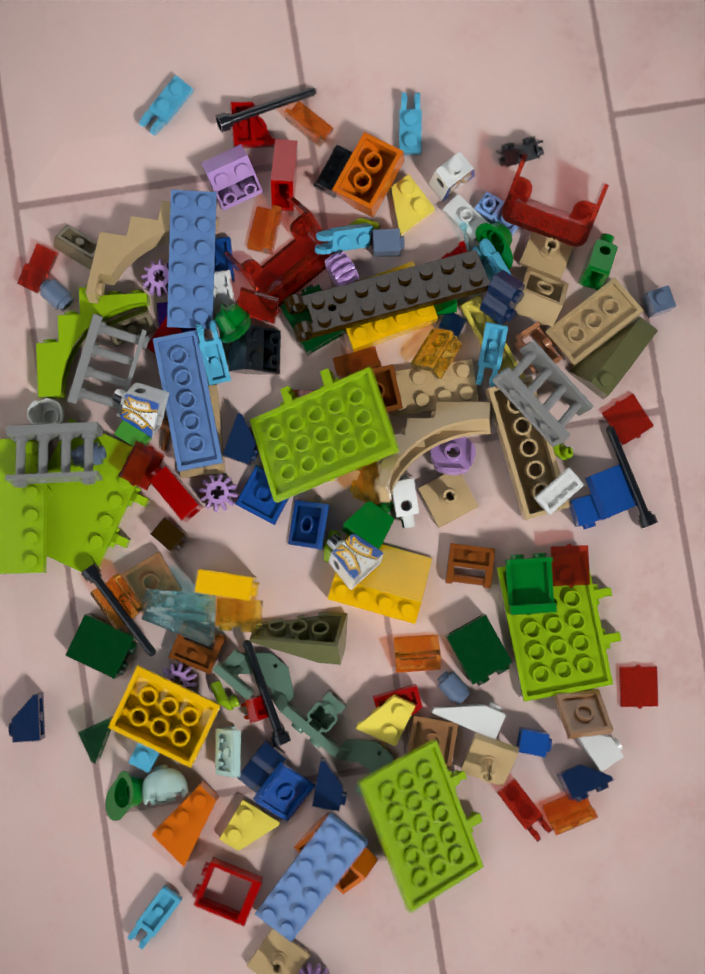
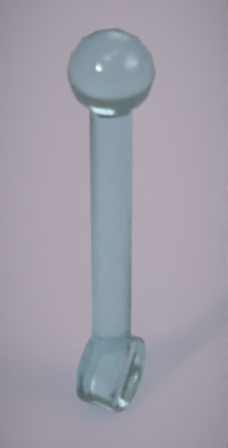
[459,222,471,252]

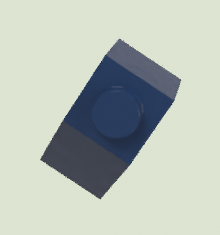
[223,413,259,466]
[8,692,45,743]
[312,757,347,811]

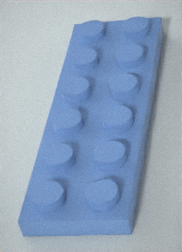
[167,190,217,329]
[153,330,223,472]
[255,812,369,942]

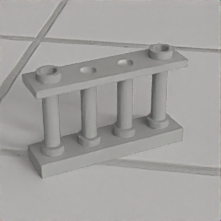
[67,314,150,417]
[492,339,594,447]
[5,422,103,488]

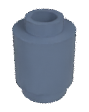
[40,279,74,312]
[71,442,107,468]
[437,671,471,705]

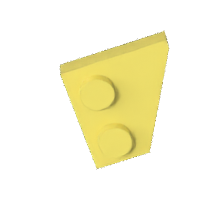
[391,174,435,236]
[356,695,415,746]
[219,798,281,851]

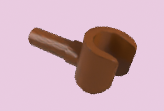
[160,418,171,451]

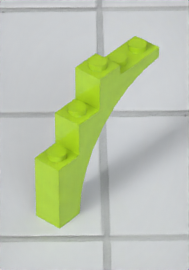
[36,284,151,399]

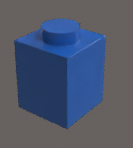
[569,494,601,530]
[516,727,552,758]

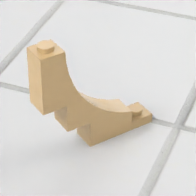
[86,200,219,304]

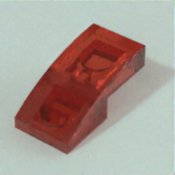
[17,243,59,293]

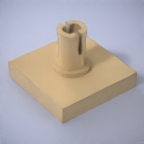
[519,222,577,280]
[418,474,479,528]
[460,733,519,787]
[246,928,311,974]

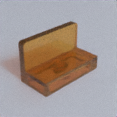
[284,101,333,147]
[247,205,283,255]
[332,346,381,379]
[90,573,145,629]
[393,635,441,673]
[542,795,598,836]

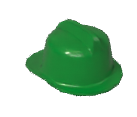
[475,221,513,270]
[214,303,251,343]
[105,771,144,821]

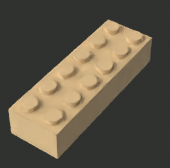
[485,376,570,520]

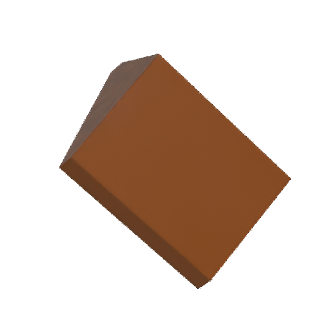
[349,364,403,413]

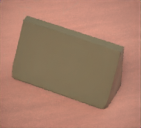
[54,224,97,269]
[106,307,157,347]

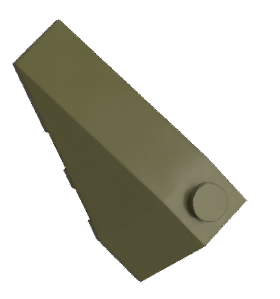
[568,317,658,400]
[250,611,348,665]

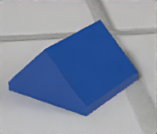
[288,500,329,550]

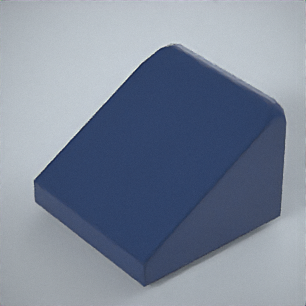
[437,313,467,340]

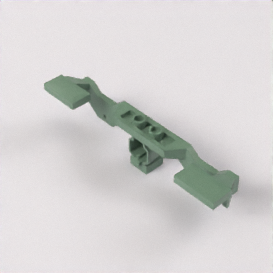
[212,649,394,798]

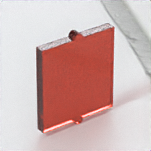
[237,287,280,324]
[602,394,654,446]
[118,441,165,490]
[550,544,590,588]
[619,664,658,709]

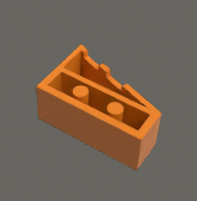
[151,780,219,867]

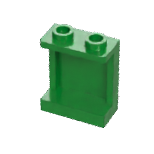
[505,553,557,615]

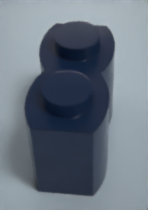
[480,270,525,325]
[237,739,288,793]

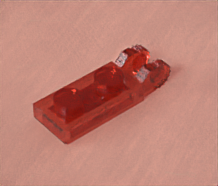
[497,778,552,842]

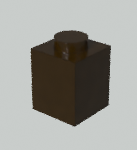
[150,517,188,552]

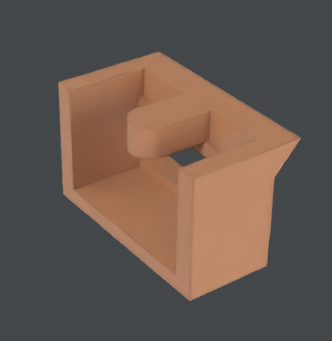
[514,322,563,374]

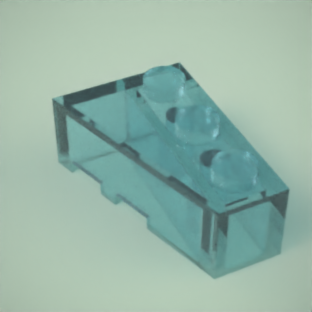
[142,589,216,646]

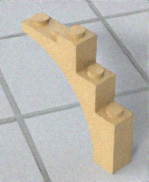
[375,402,492,502]

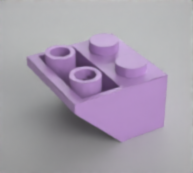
[201,144,263,211]

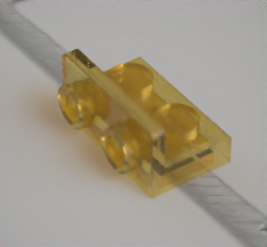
[410,328,462,379]
[349,461,380,505]
[212,598,263,632]

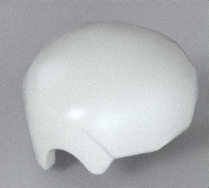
[27,397,65,425]

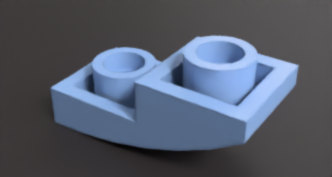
[474,191,524,237]

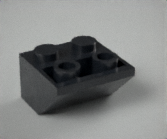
[228,324,281,375]

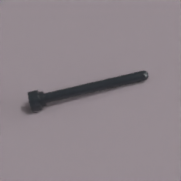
[215,87,316,133]
[606,426,658,529]
[81,563,156,656]
[243,640,291,746]

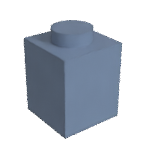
[373,229,405,257]
[642,285,676,318]

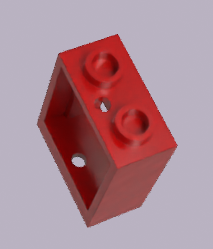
[192,857,263,926]

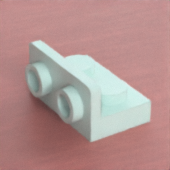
[215,726,241,778]

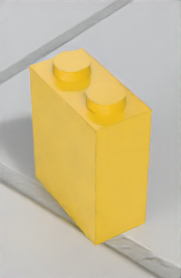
[195,569,260,601]

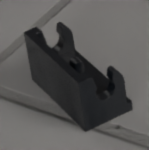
[313,145,353,198]

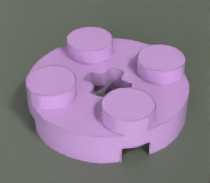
[430,437,476,475]

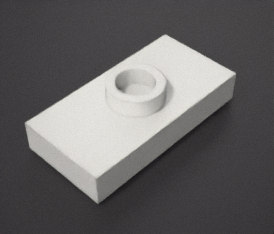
[442,194,488,241]
[213,270,236,317]
[534,468,584,515]

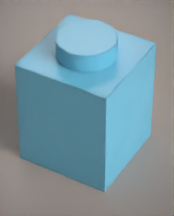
[128,743,161,773]

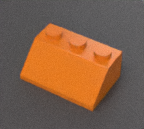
[332,132,405,218]
[294,812,378,894]

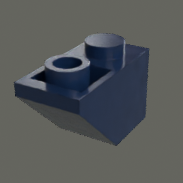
[556,764,614,802]

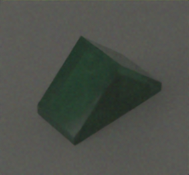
[78,716,113,764]

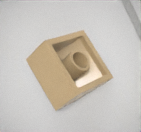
[515,267,569,327]

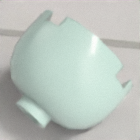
[142,765,189,805]

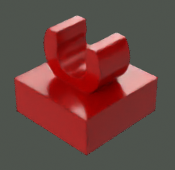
[241,695,268,723]

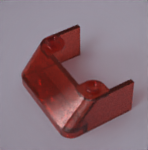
[502,153,609,247]
[224,197,336,310]

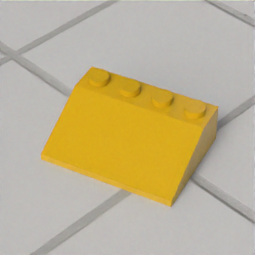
[345,261,438,354]
[328,534,432,624]
[108,665,221,768]

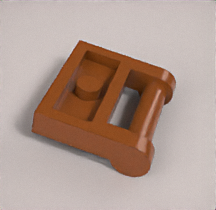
[445,543,495,589]
[168,619,226,674]

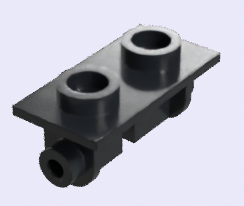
[496,136,544,168]

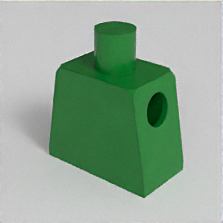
[578,233,618,291]
[342,501,394,550]

